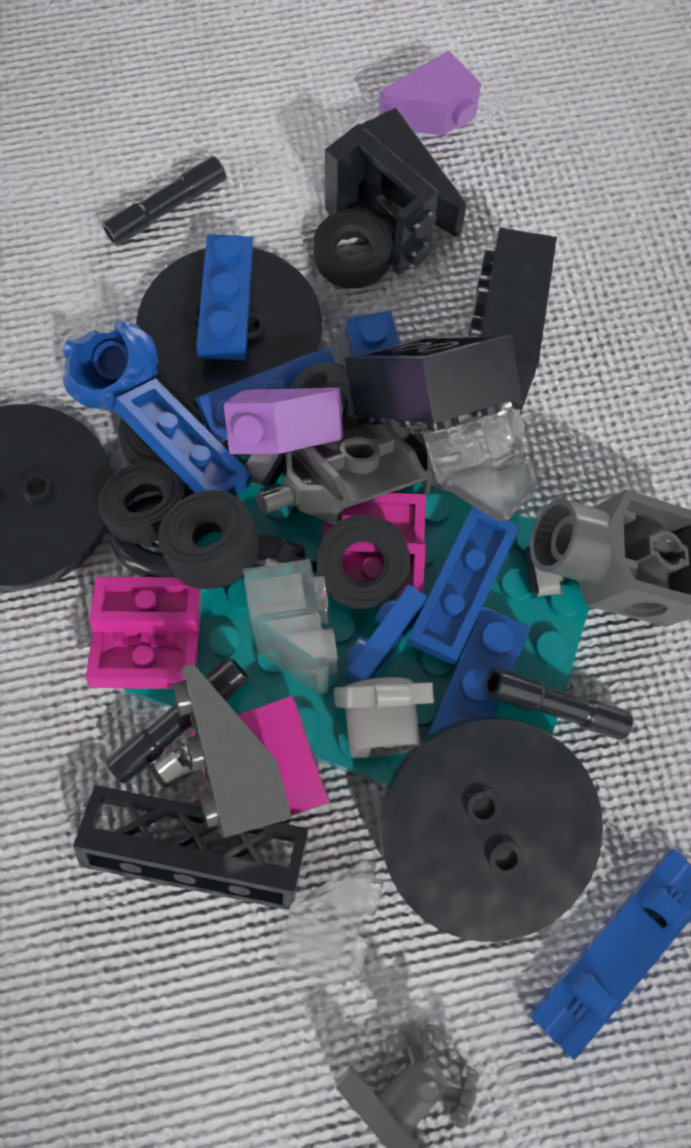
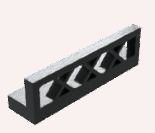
[73,785,309,911]

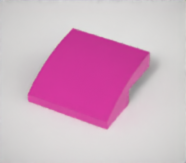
[319,493,426,595]
[86,577,201,689]
[190,696,331,837]

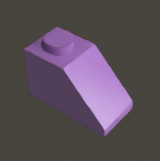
[379,50,482,136]
[224,388,343,454]

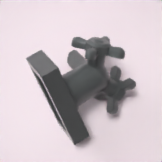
[335,1024,479,1148]

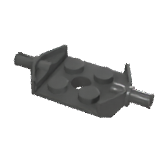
[256,421,451,525]

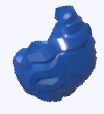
[63,321,159,411]

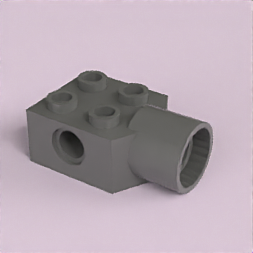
[530,489,691,627]

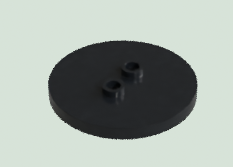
[136,247,322,410]
[0,404,114,591]
[379,716,603,942]

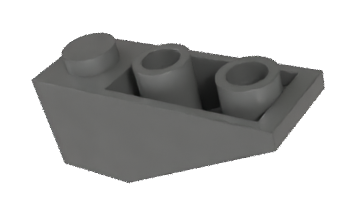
[172,664,292,837]

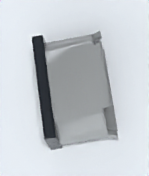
[246,453,285,490]
[524,547,564,598]
[148,748,193,788]

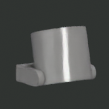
[334,677,434,758]

